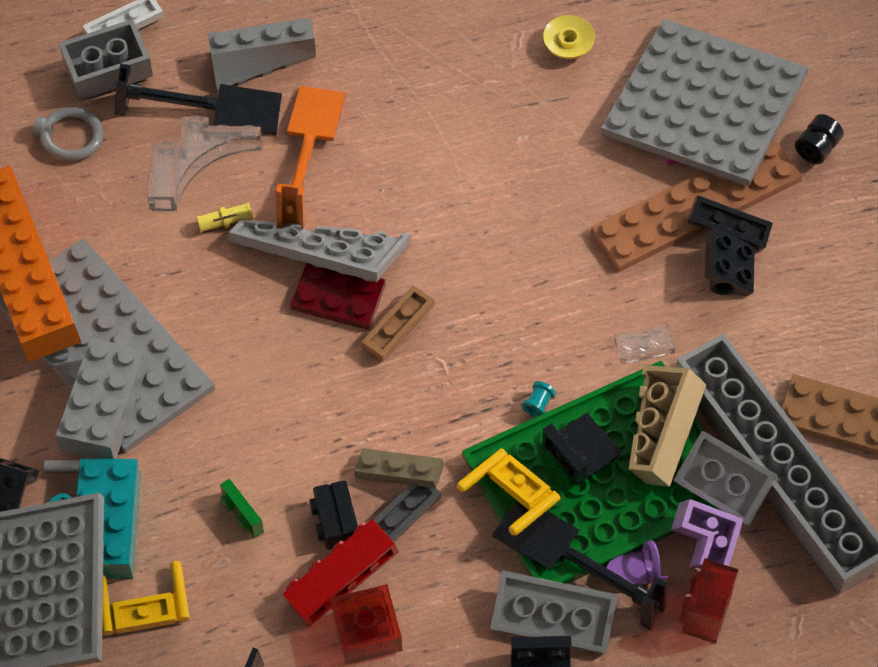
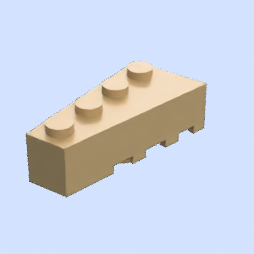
[629,365,706,487]

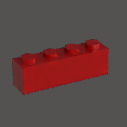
[283,519,399,627]

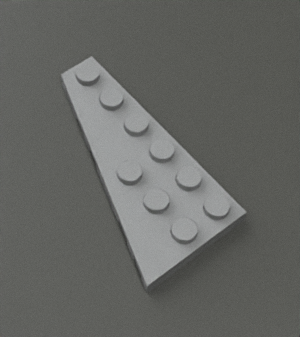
[229,219,411,282]

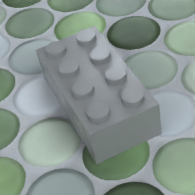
[56,338,148,459]

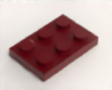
[290,263,386,330]

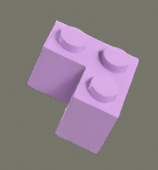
[671,499,743,577]

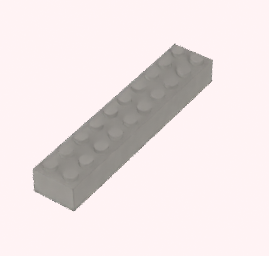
[676,333,878,594]

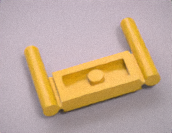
[456,448,561,536]
[102,560,190,636]

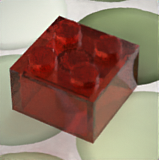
[679,558,739,644]
[330,584,403,665]

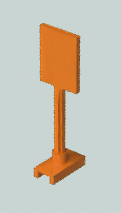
[275,86,346,229]

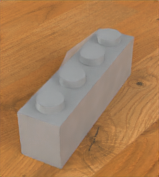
[208,18,316,93]

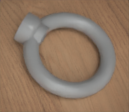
[33,107,104,161]

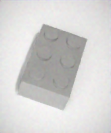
[59,19,153,101]

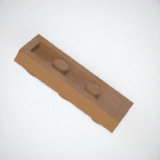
[361,285,435,362]

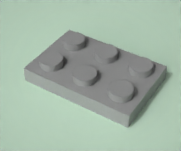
[673,431,778,525]

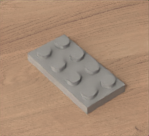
[490,570,618,654]

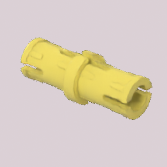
[196,203,253,233]

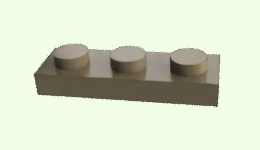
[354,448,444,488]

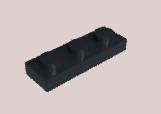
[687,195,773,250]

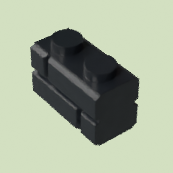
[309,480,358,550]

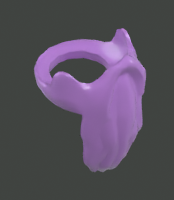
[607,540,668,585]

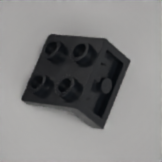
[542,413,621,486]
[0,458,39,512]
[510,636,572,667]

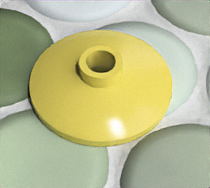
[543,15,595,59]

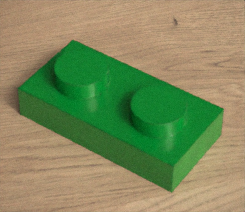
[219,478,264,539]

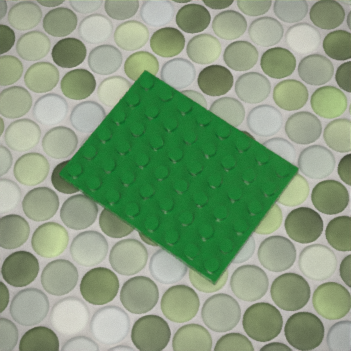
[462,360,723,584]

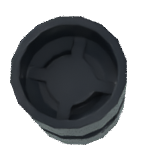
[794,114,844,164]

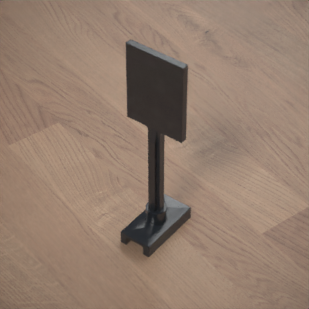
[115,63,282,135]
[492,501,668,630]

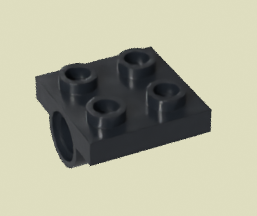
[705,227,755,297]

